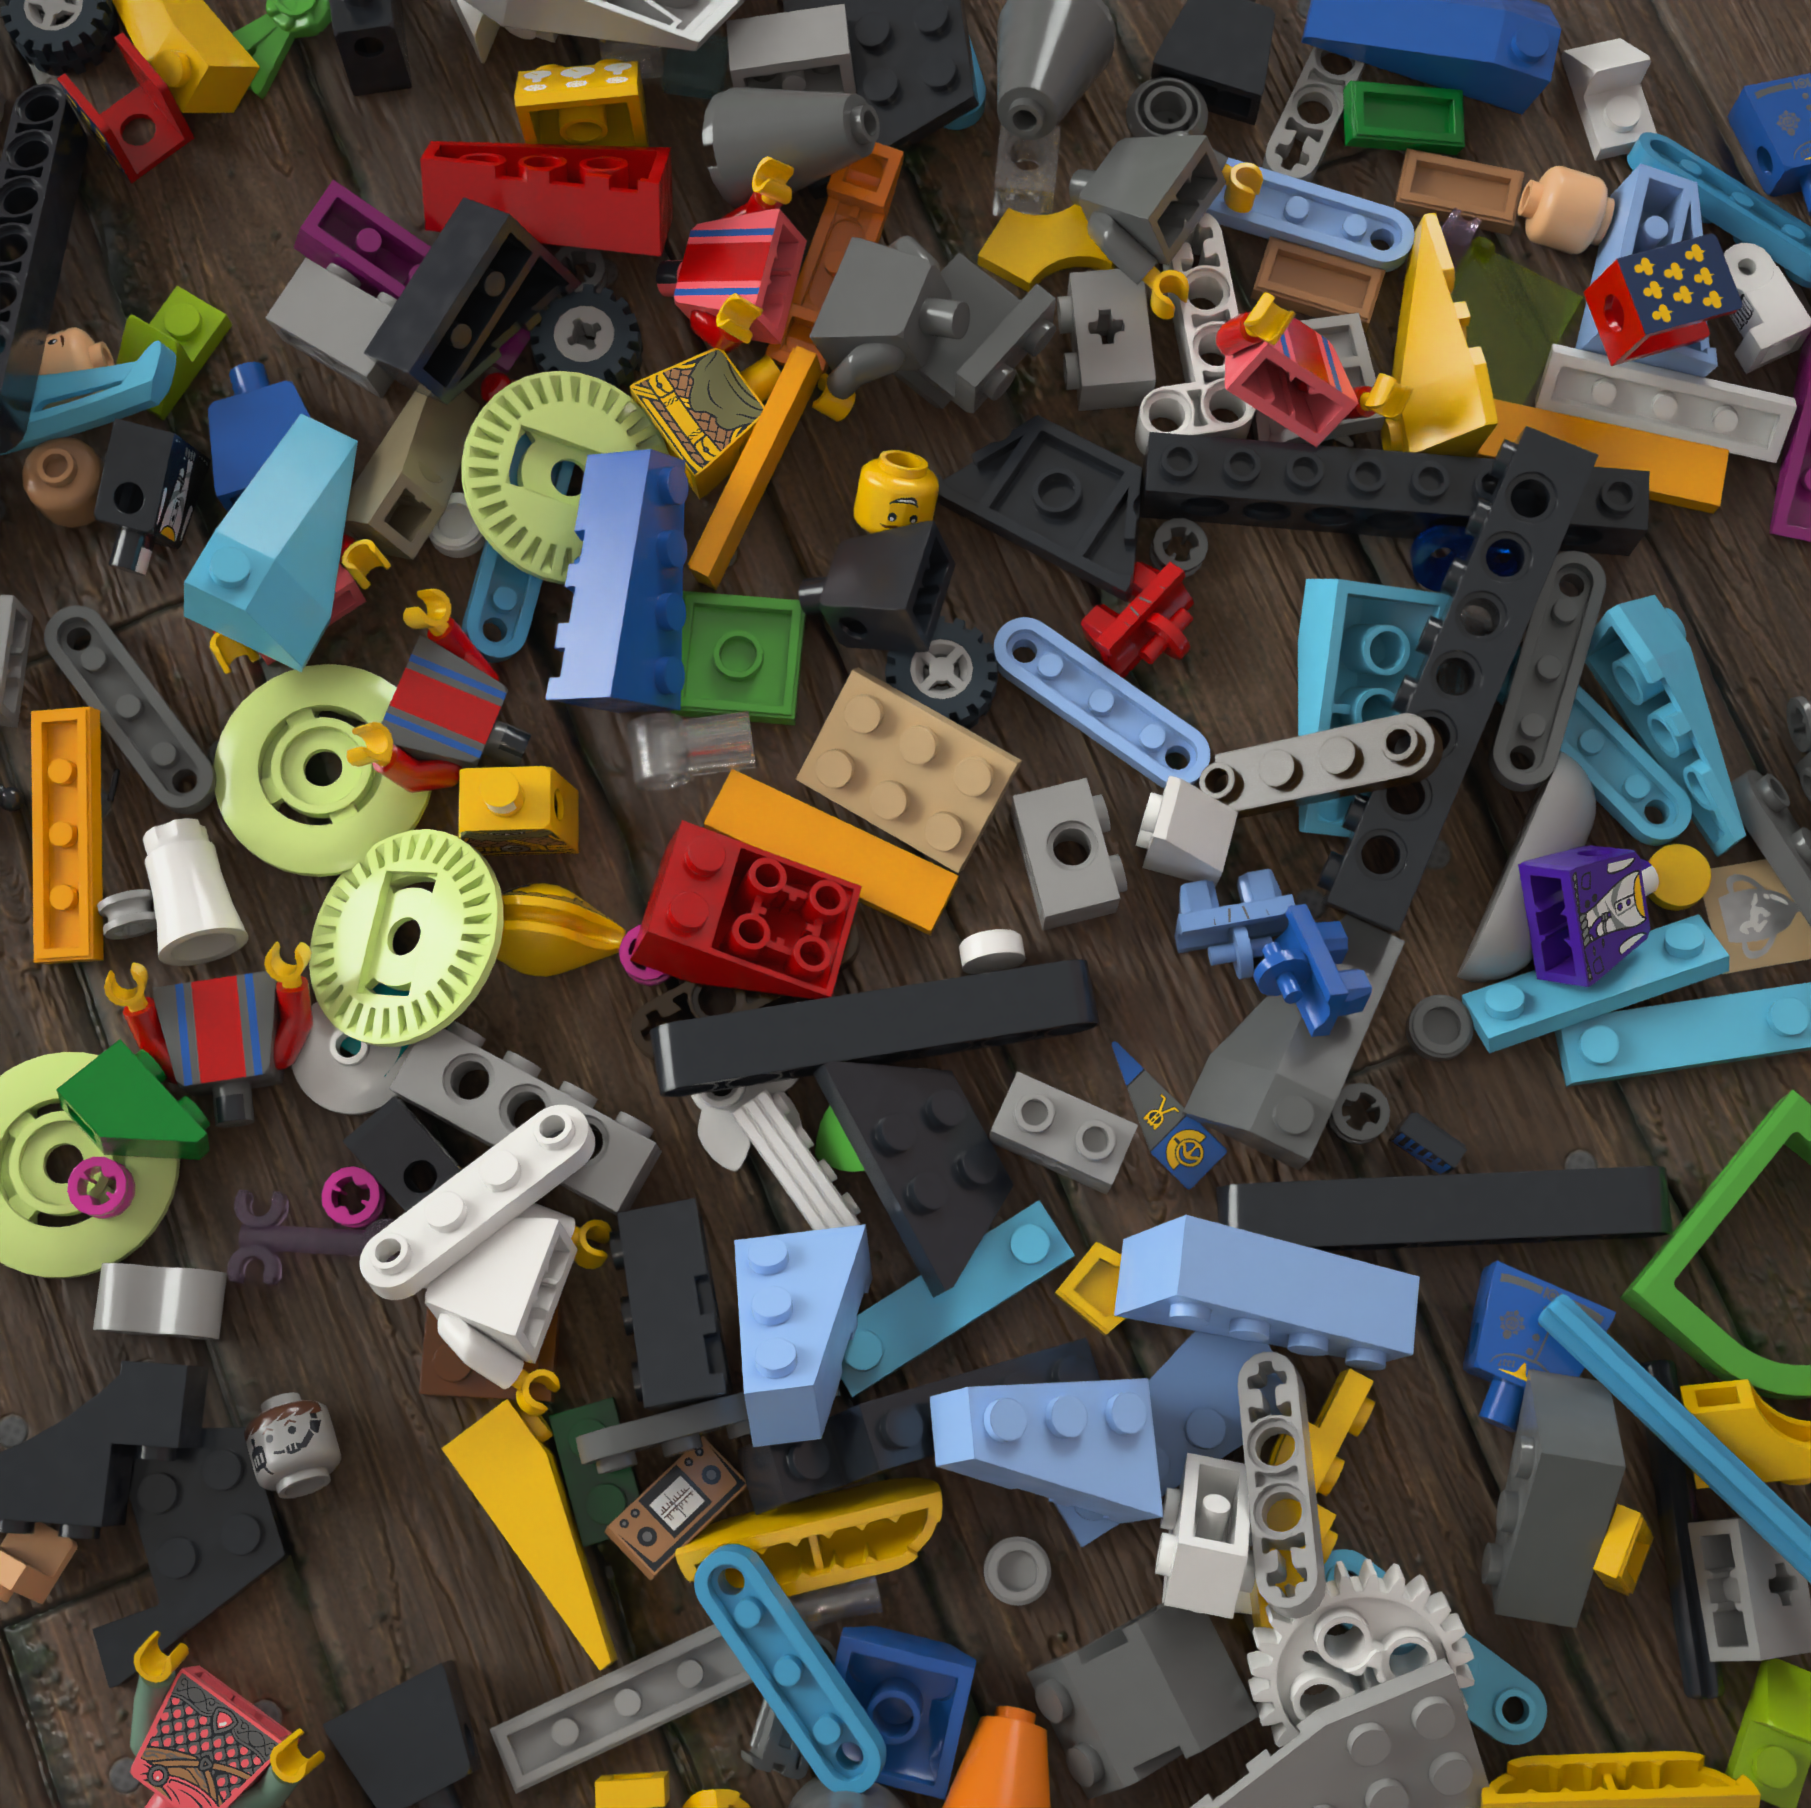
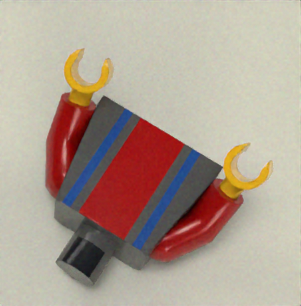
[346,589,532,793]
[104,941,313,1128]

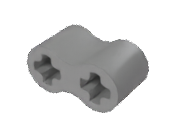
[93,1263,227,1340]

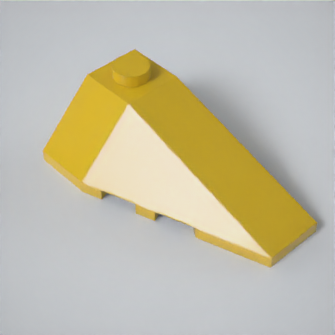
[1381,213,1498,457]

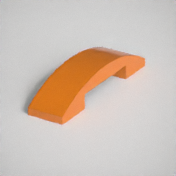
[764,142,904,375]

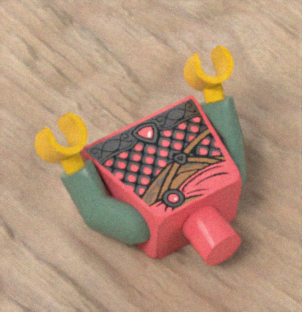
[130,1631,325,1808]

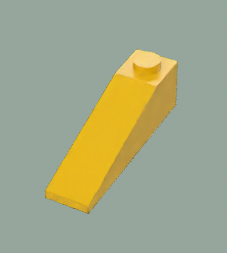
[112,0,260,113]
[441,1399,618,1671]

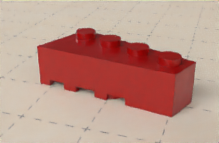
[420,141,673,257]

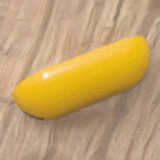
[675,1478,943,1597]
[1481,1751,1761,1808]

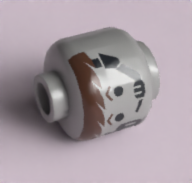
[244,1392,341,1499]

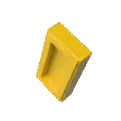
[1593,1504,1654,1596]

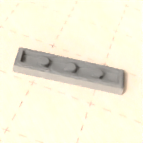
[490,1624,753,1794]

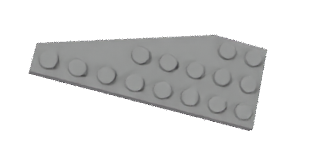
[1190,1658,1490,1808]

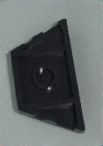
[936,415,1144,602]
[813,1061,1014,1298]

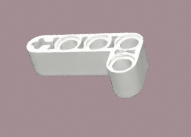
[1135,212,1255,455]

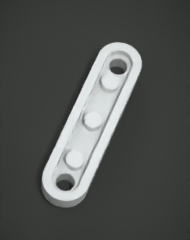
[360,1105,595,1300]

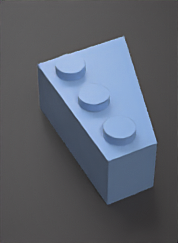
[1575,163,1718,377]
[734,1224,872,1447]
[930,1378,1163,1524]

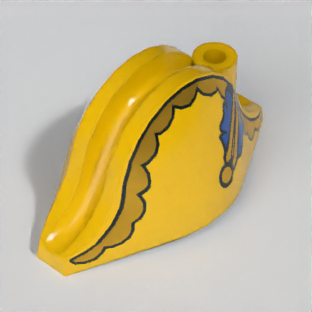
[496,883,626,977]

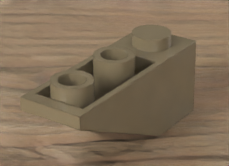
[345,391,480,560]

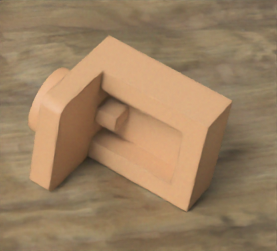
[0,1522,78,1604]

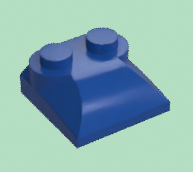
[834,1626,976,1800]

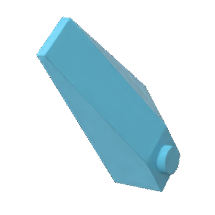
[184,414,358,672]
[1298,579,1450,837]
[1585,595,1746,857]

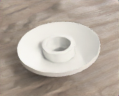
[292,1002,415,1115]

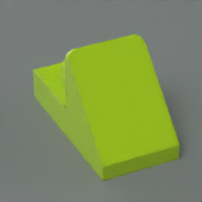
[116,286,232,420]
[1725,1658,1811,1808]

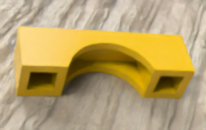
[1680,1379,1811,1489]

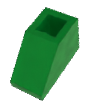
[56,1039,210,1160]

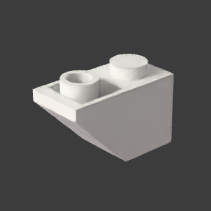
[1136,776,1238,887]

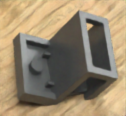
[893,253,1056,413]
[1026,1602,1259,1800]

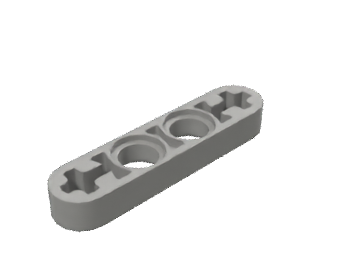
[1262,47,1367,182]
[1237,1352,1326,1618]

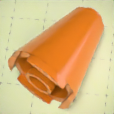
[942,1706,1051,1808]

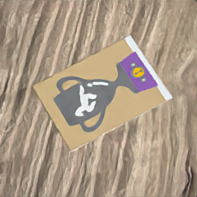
[1703,859,1811,974]

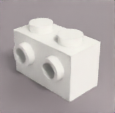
[1155,1453,1255,1619]

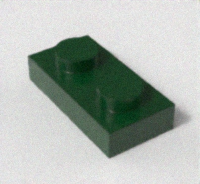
[549,1397,641,1547]

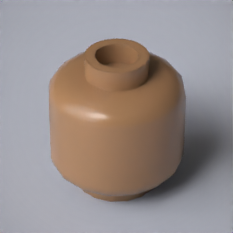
[22,437,105,528]

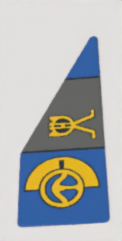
[1112,1041,1227,1189]

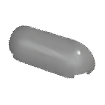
[1457,751,1596,983]

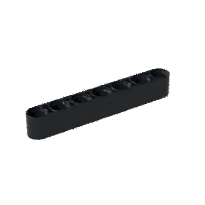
[0,84,88,454]
[650,959,1100,1097]
[1216,1166,1673,1252]

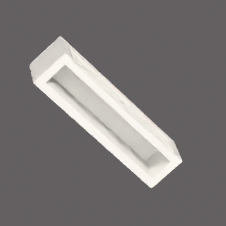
[732,1090,861,1231]

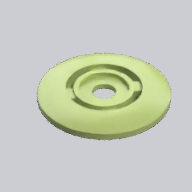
[461,371,669,584]
[213,664,432,877]
[309,829,504,1047]
[0,1052,180,1278]

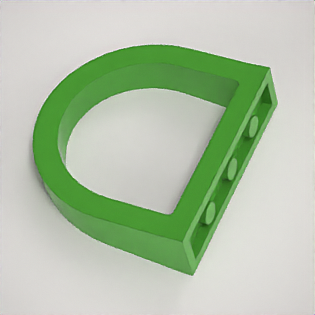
[1620,1090,1811,1400]

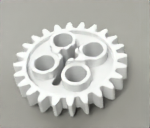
[1247,1559,1475,1747]

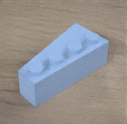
[1114,1215,1420,1370]

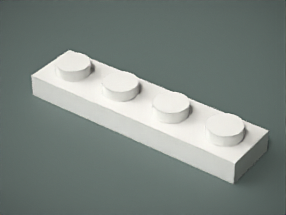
[1535,344,1797,463]

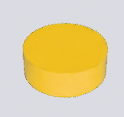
[1648,844,1711,911]

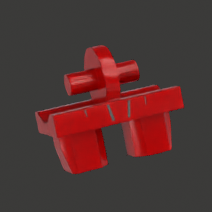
[1081,561,1194,679]

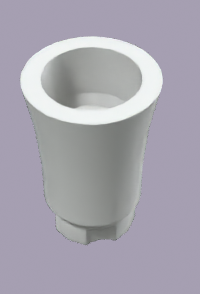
[143,818,248,966]

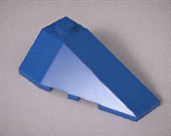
[1301,0,1562,115]

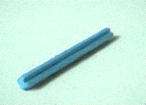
[1538,1294,1811,1583]

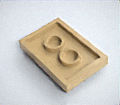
[796,667,1022,873]

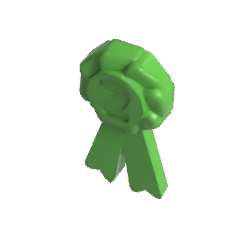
[232,0,332,99]

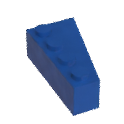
[546,449,689,713]

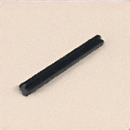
[1640,1359,1725,1700]

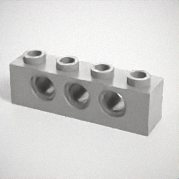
[389,1021,662,1216]

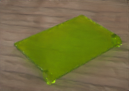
[1451,237,1583,405]

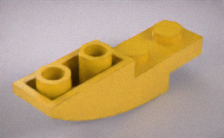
[1250,1368,1375,1628]

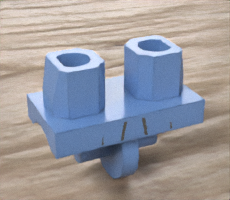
[1174,869,1295,979]

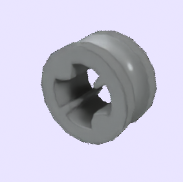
[97,889,157,940]

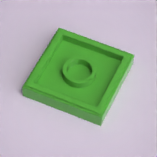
[671,591,806,725]

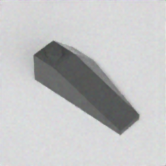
[1182,914,1405,1170]

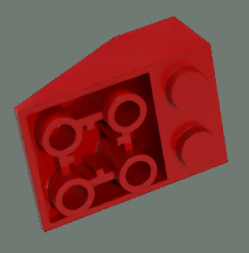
[630,820,862,999]

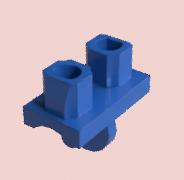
[1253,904,1372,1037]

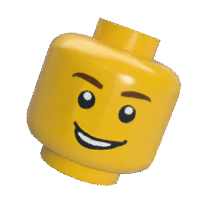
[854,450,939,534]

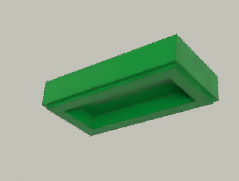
[1343,80,1465,155]

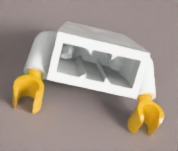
[424,1203,612,1416]

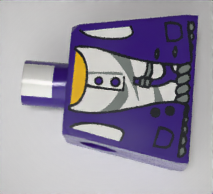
[1518,845,1659,987]

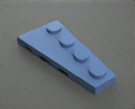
[1054,1331,1284,1547]

